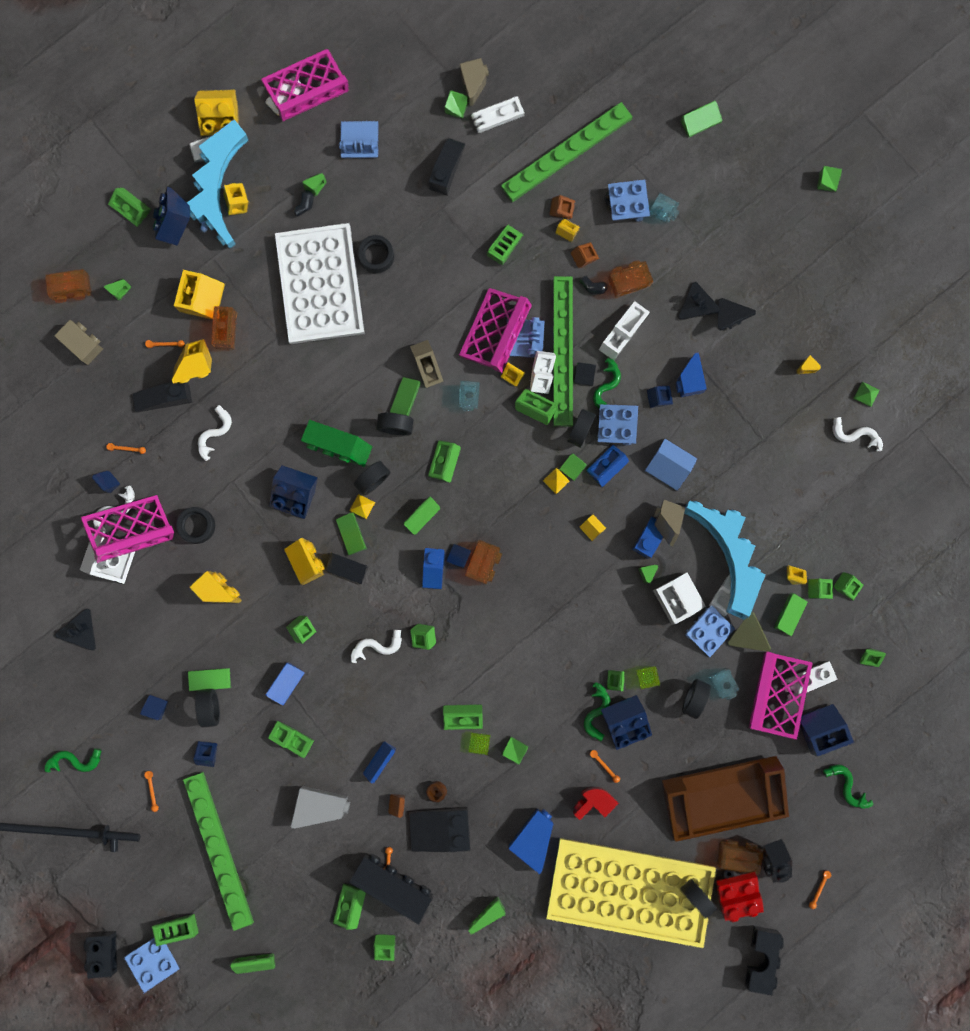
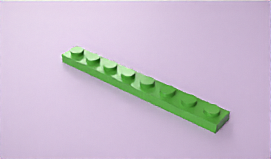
[501,102,632,202]
[553,277,573,427]
[183,772,254,931]

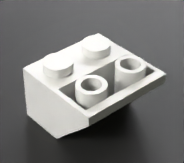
[653,573,706,624]

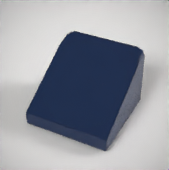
[647,386,673,408]
[92,471,120,493]
[447,544,471,569]
[140,695,168,720]
[193,741,218,767]

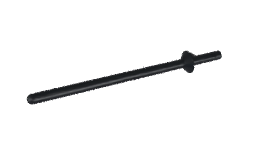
[0,823,141,852]

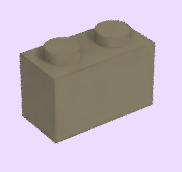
[55,319,103,365]

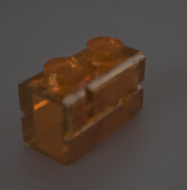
[608,260,653,298]
[45,269,91,303]
[211,306,237,350]
[465,540,502,585]
[717,839,763,875]

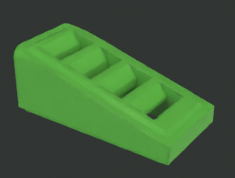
[487,225,523,266]
[469,897,505,934]
[152,914,198,946]

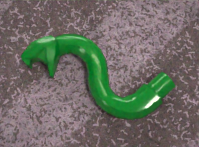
[593,358,621,410]
[584,682,610,741]
[44,748,102,773]
[823,764,873,809]

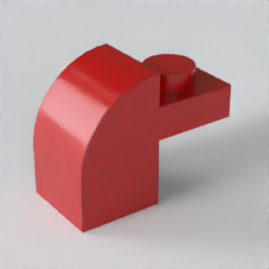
[573,786,619,820]

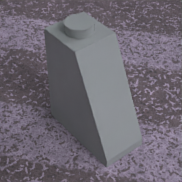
[291,786,350,829]

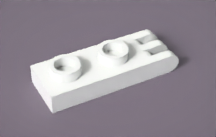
[471,96,524,133]
[781,661,837,699]

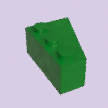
[301,420,373,467]

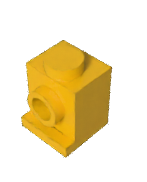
[223,183,248,215]

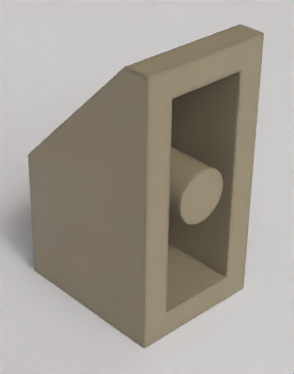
[460,58,489,106]
[410,340,443,388]
[654,500,686,546]

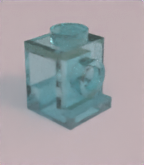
[650,193,680,222]
[459,381,480,411]
[708,668,740,700]

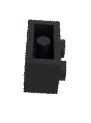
[763,839,792,883]
[84,931,117,979]

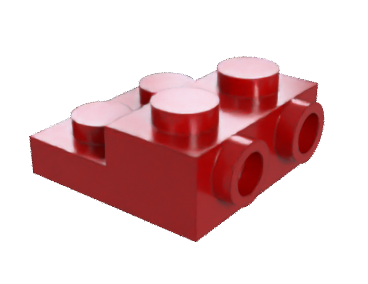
[716,872,764,922]

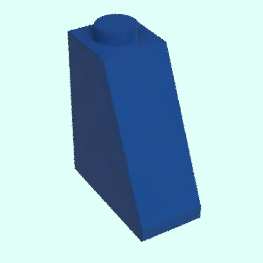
[508,808,554,874]

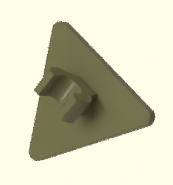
[728,611,771,652]

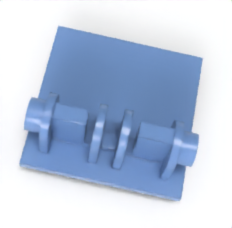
[340,121,378,158]
[608,180,650,221]
[507,317,545,358]
[598,404,638,445]
[685,605,735,657]
[124,938,180,993]

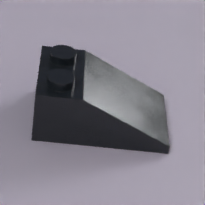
[409,807,470,852]

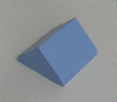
[645,439,697,491]

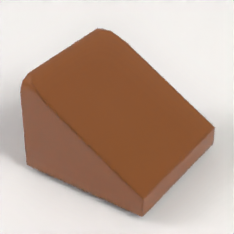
[550,195,575,219]
[571,242,599,268]
[388,794,405,818]

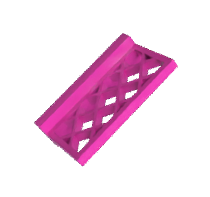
[261,49,349,121]
[459,288,532,373]
[81,495,174,563]
[748,652,813,740]

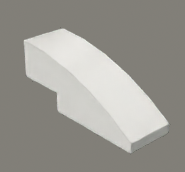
[599,301,650,360]

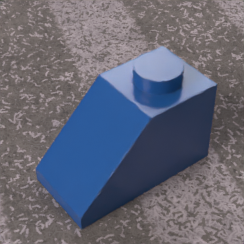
[676,352,707,397]
[632,517,663,559]
[423,548,445,589]

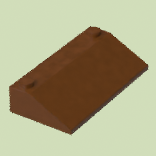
[662,756,789,842]

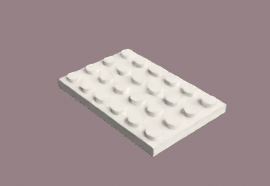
[275,223,365,344]

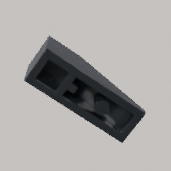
[429,138,465,195]
[133,382,192,413]

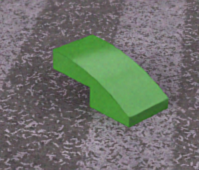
[188,668,231,691]
[268,721,314,758]

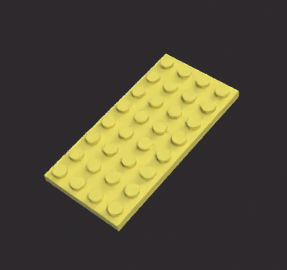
[546,838,716,948]

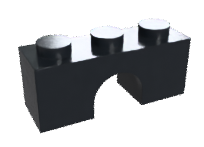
[744,926,784,996]

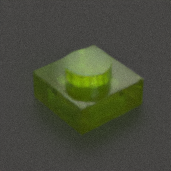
[636,666,660,689]
[469,732,491,755]

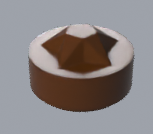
[426,781,447,802]

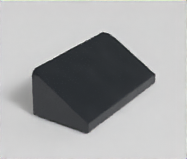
[326,552,369,584]

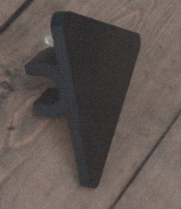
[679,282,720,320]
[718,298,756,331]
[55,609,96,651]

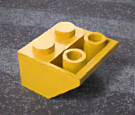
[194,90,238,136]
[174,270,225,320]
[172,339,212,384]
[284,538,325,585]
[190,571,242,603]

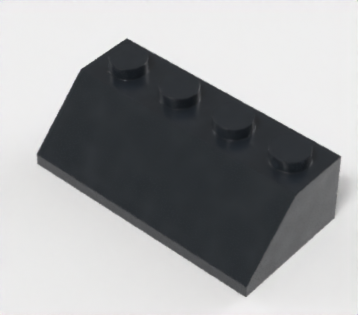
[350,853,433,925]

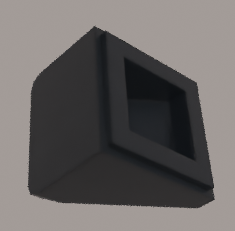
[574,362,596,386]

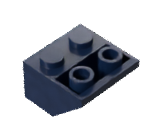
[153,187,190,246]
[269,465,318,519]
[601,695,652,750]
[800,704,854,757]

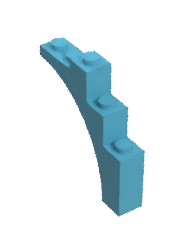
[187,119,248,248]
[684,501,766,620]

